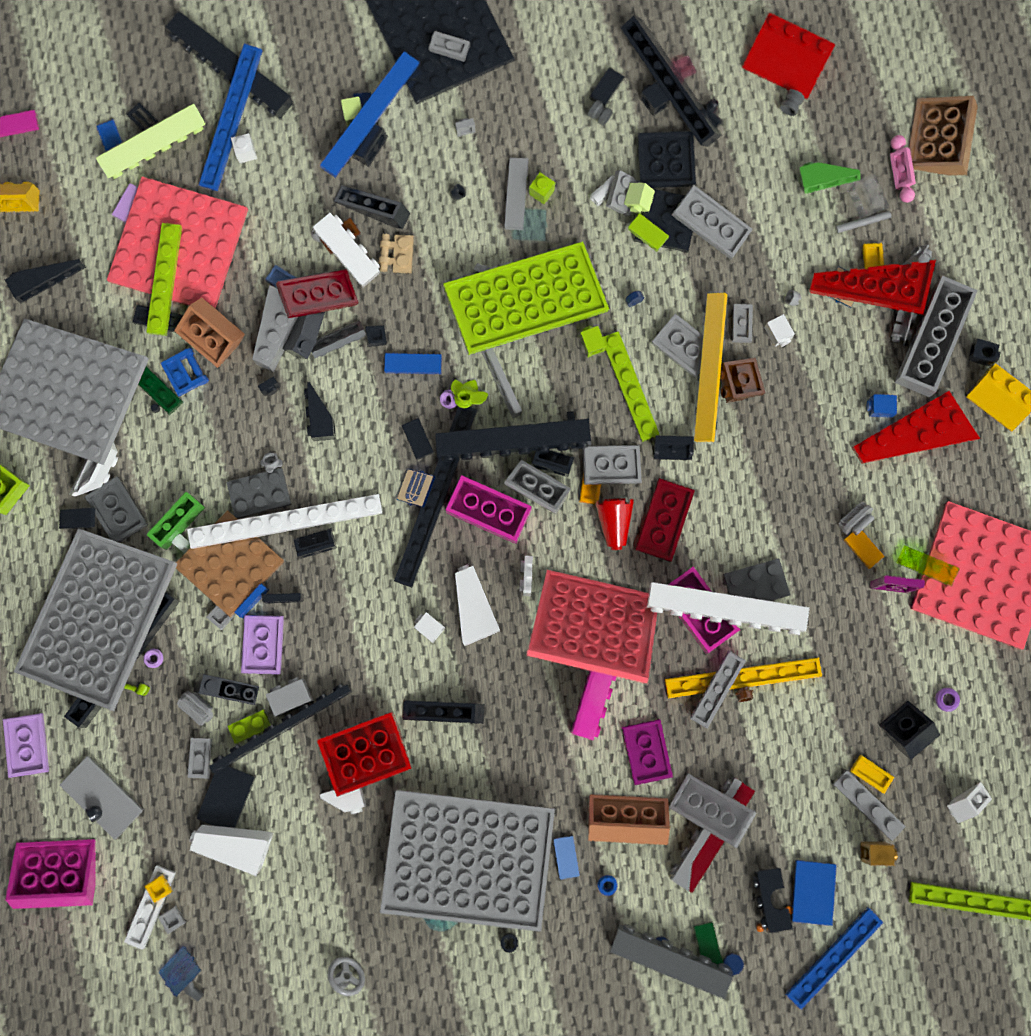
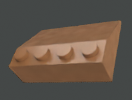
[909,96,978,175]

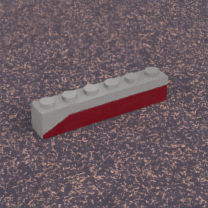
[670,777,756,893]

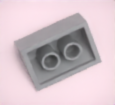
[505,460,571,514]

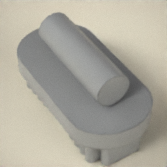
[839,501,874,535]
[177,691,213,726]

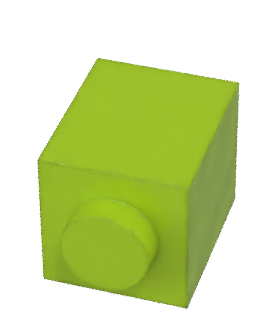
[529,172,555,205]
[580,326,606,357]

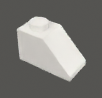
[947,782,992,823]
[320,788,366,814]

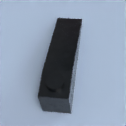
[334,185,411,230]
[4,259,87,303]
[283,312,325,359]
[403,700,485,724]

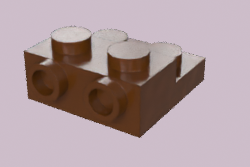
[720,358,765,403]

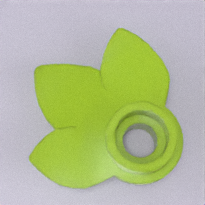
[451,380,488,408]

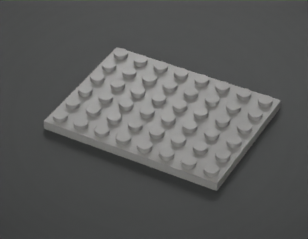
[0,318,149,465]
[14,528,177,711]
[380,790,555,932]

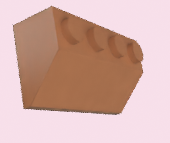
[588,795,670,845]

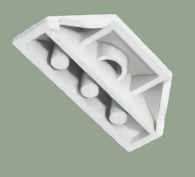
[69,442,118,496]

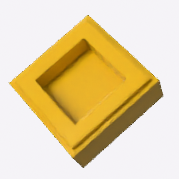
[144,874,173,903]

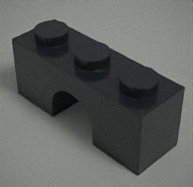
[752,867,793,933]

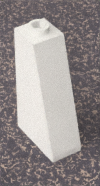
[455,565,500,646]
[190,825,273,876]

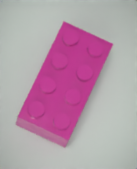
[446,475,532,544]
[668,566,740,654]

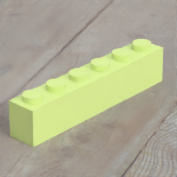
[96,104,205,179]

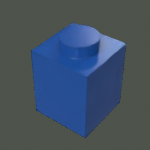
[866,394,897,418]

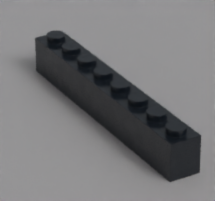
[165,11,294,120]
[620,15,722,147]
[435,418,591,462]
[64,591,180,728]

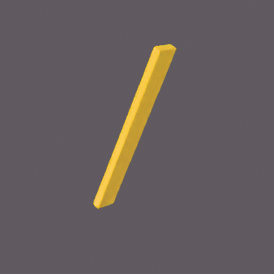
[694,292,727,442]
[665,657,822,698]

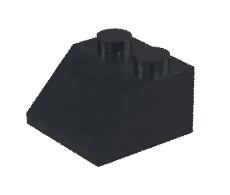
[879,701,940,760]

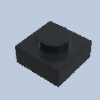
[365,325,387,347]
[258,376,281,396]

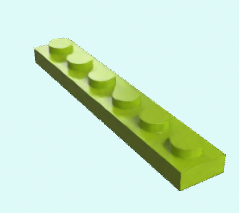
[146,223,182,336]
[603,331,660,442]

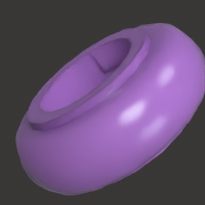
[935,687,960,712]

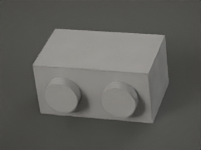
[266,677,314,716]

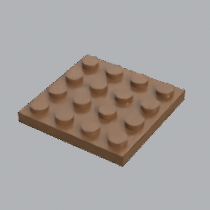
[176,510,284,618]

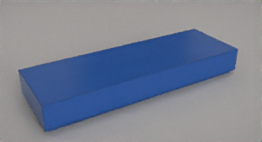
[384,353,442,374]

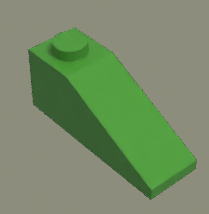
[800,162,861,194]

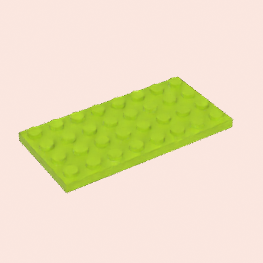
[443,242,609,355]

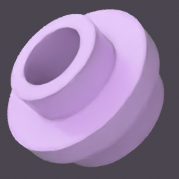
[440,390,456,409]
[144,649,164,668]

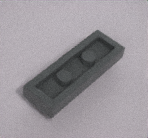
[311,320,366,358]

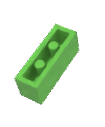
[146,492,206,550]

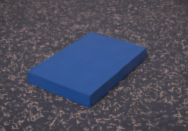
[791,860,837,926]

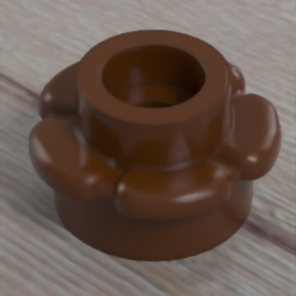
[735,687,754,702]

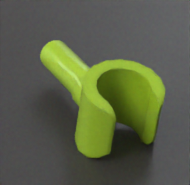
[124,683,150,696]

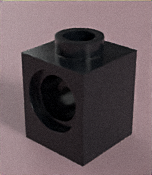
[640,82,669,116]
[967,338,1000,367]

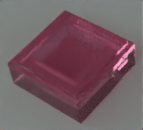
[672,55,696,79]

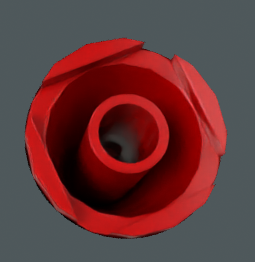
[595,498,634,550]

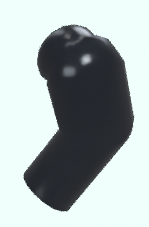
[705,99,723,127]

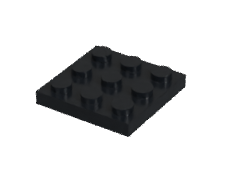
[638,131,696,188]
[634,189,693,253]

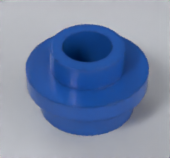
[598,875,618,896]

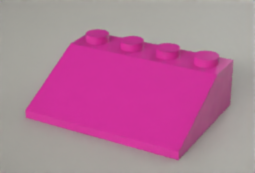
[570,670,617,740]
[5,839,96,909]

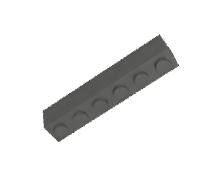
[610,924,733,1000]

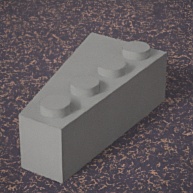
[253,285,298,372]

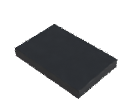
[196,766,256,828]

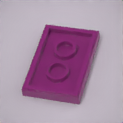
[870,575,925,593]
[622,719,673,785]

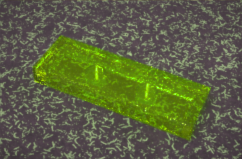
[896,545,960,587]

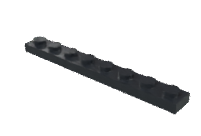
[209,683,352,773]

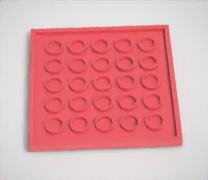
[107,177,248,308]
[911,501,1031,650]
[527,570,657,683]

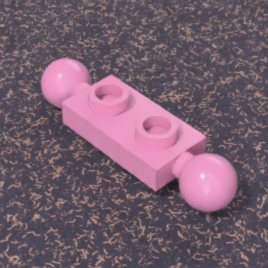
[890,135,916,203]

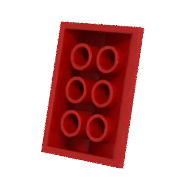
[742,12,836,99]
[317,712,412,797]

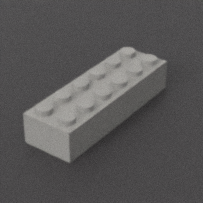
[894,276,978,397]

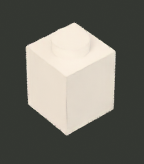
[231,133,257,163]
[764,314,794,347]
[414,612,445,643]

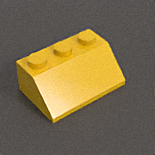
[0,182,39,212]
[966,363,1031,432]

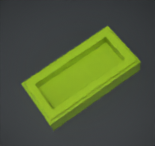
[627,213,669,252]

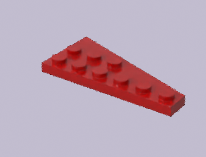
[810,260,936,315]
[852,391,980,464]

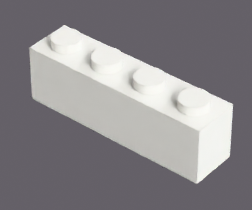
[313,213,380,287]

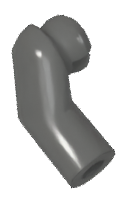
[181,971,204,1002]

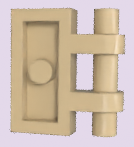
[379,234,414,273]

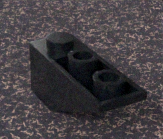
[304,382,336,441]
[193,673,259,705]

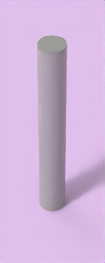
[835,211,891,233]

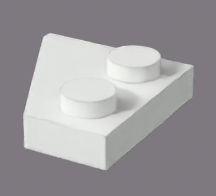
[520,556,533,596]

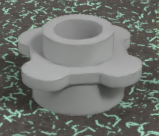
[260,453,283,473]

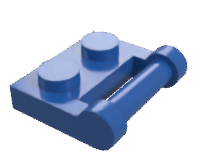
[160,348,209,397]

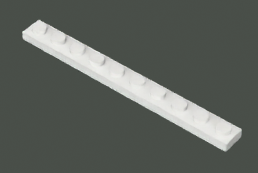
[187,494,382,549]

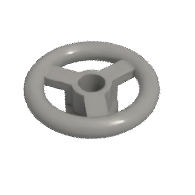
[327,957,365,996]

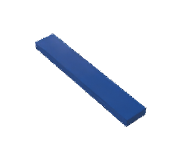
[786,907,884,1010]

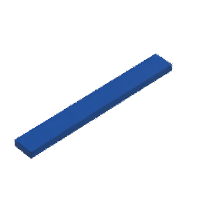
[199,44,263,192]
[320,52,419,178]

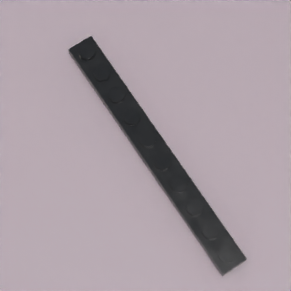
[394,406,478,588]

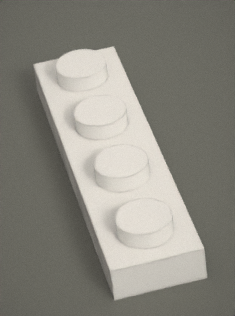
[124,865,176,950]

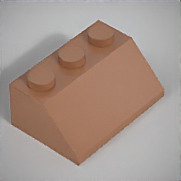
[175,298,245,368]

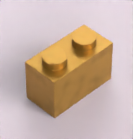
[860,841,898,866]

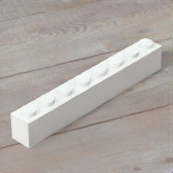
[647,582,809,635]

